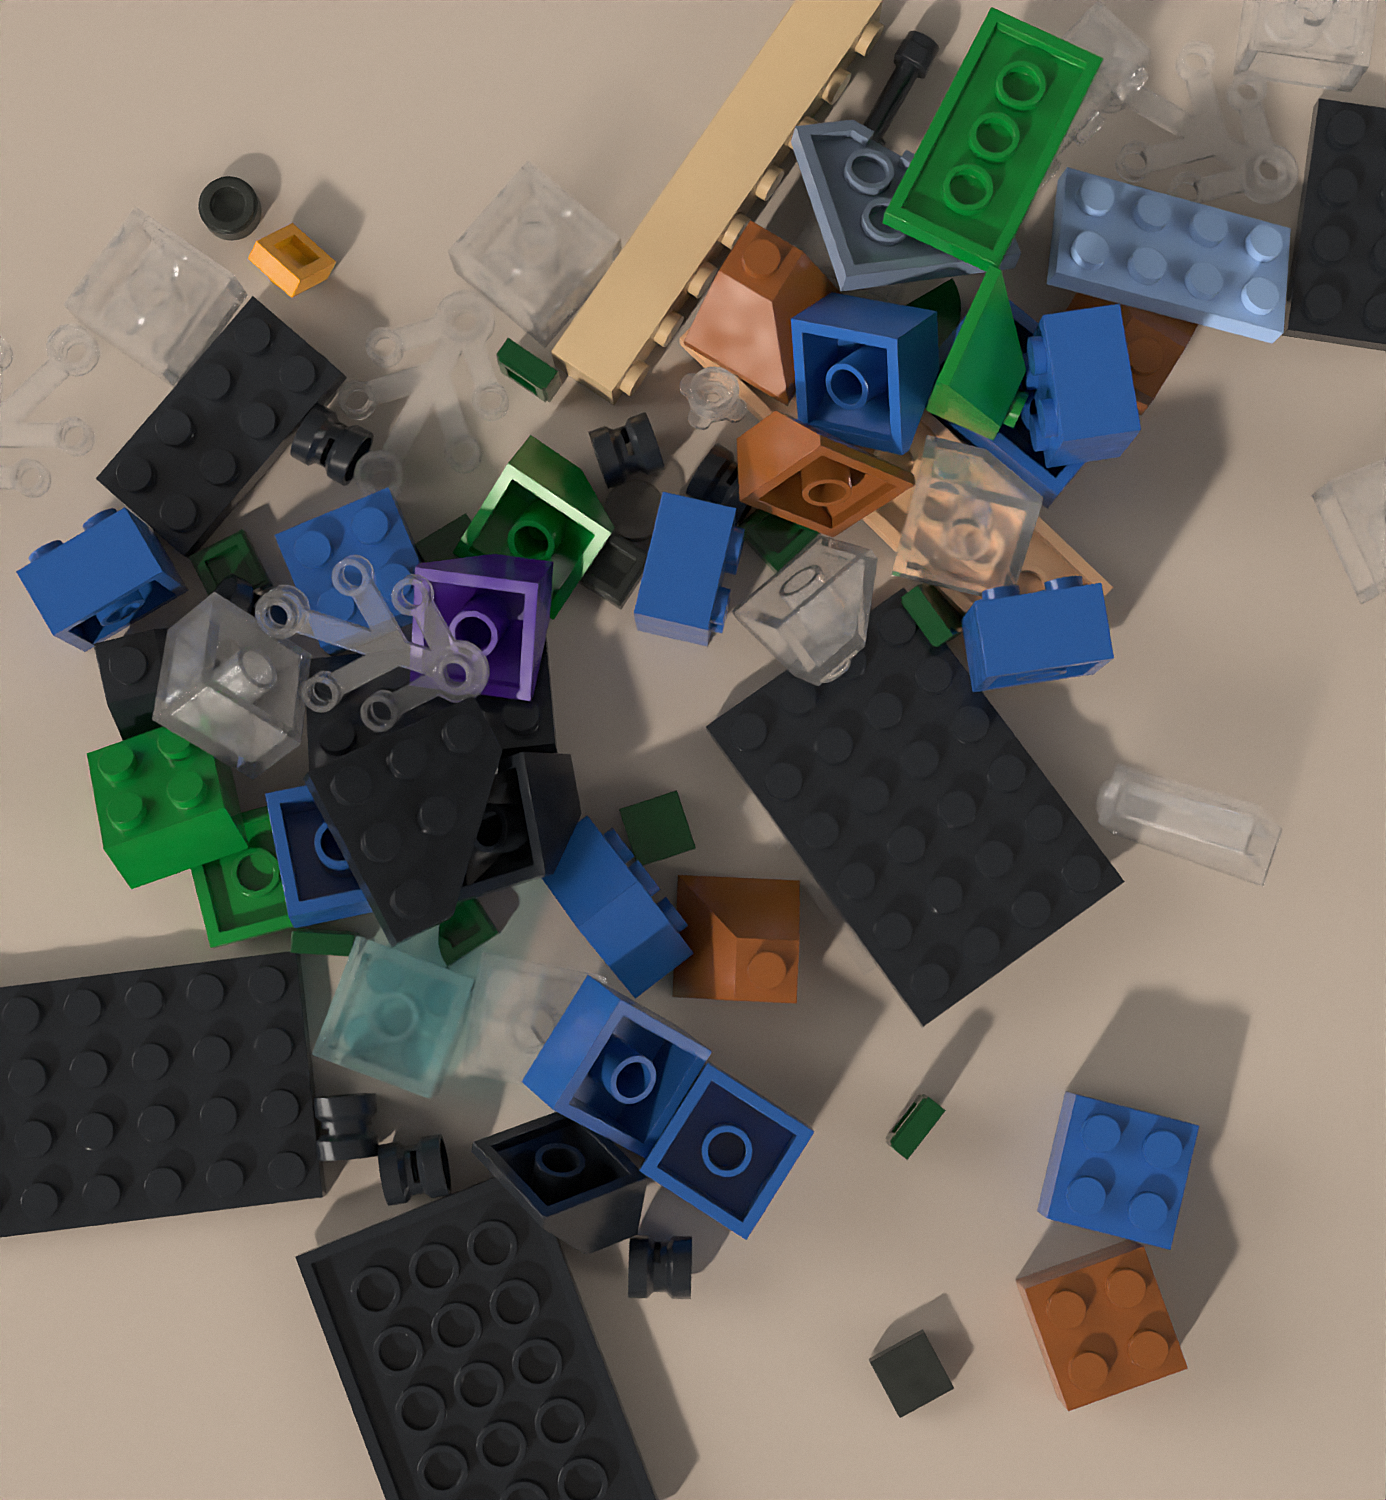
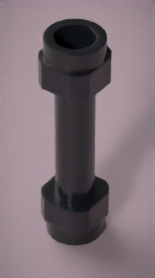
[863,31,939,147]

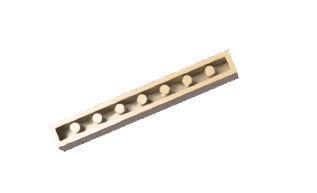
[551,0,885,405]

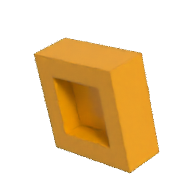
[248,223,336,298]

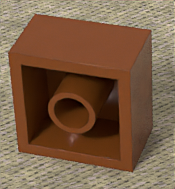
[1015,1239,1188,1411]

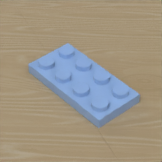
[1047,167,1291,344]

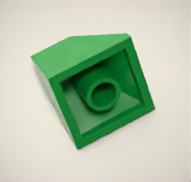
[926,265,1029,440]
[452,435,615,620]

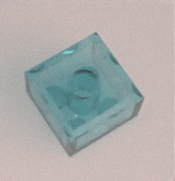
[312,936,481,1099]

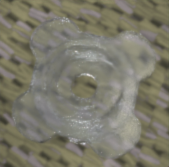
[679,366,747,430]

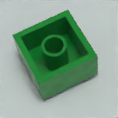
[87,712,249,890]

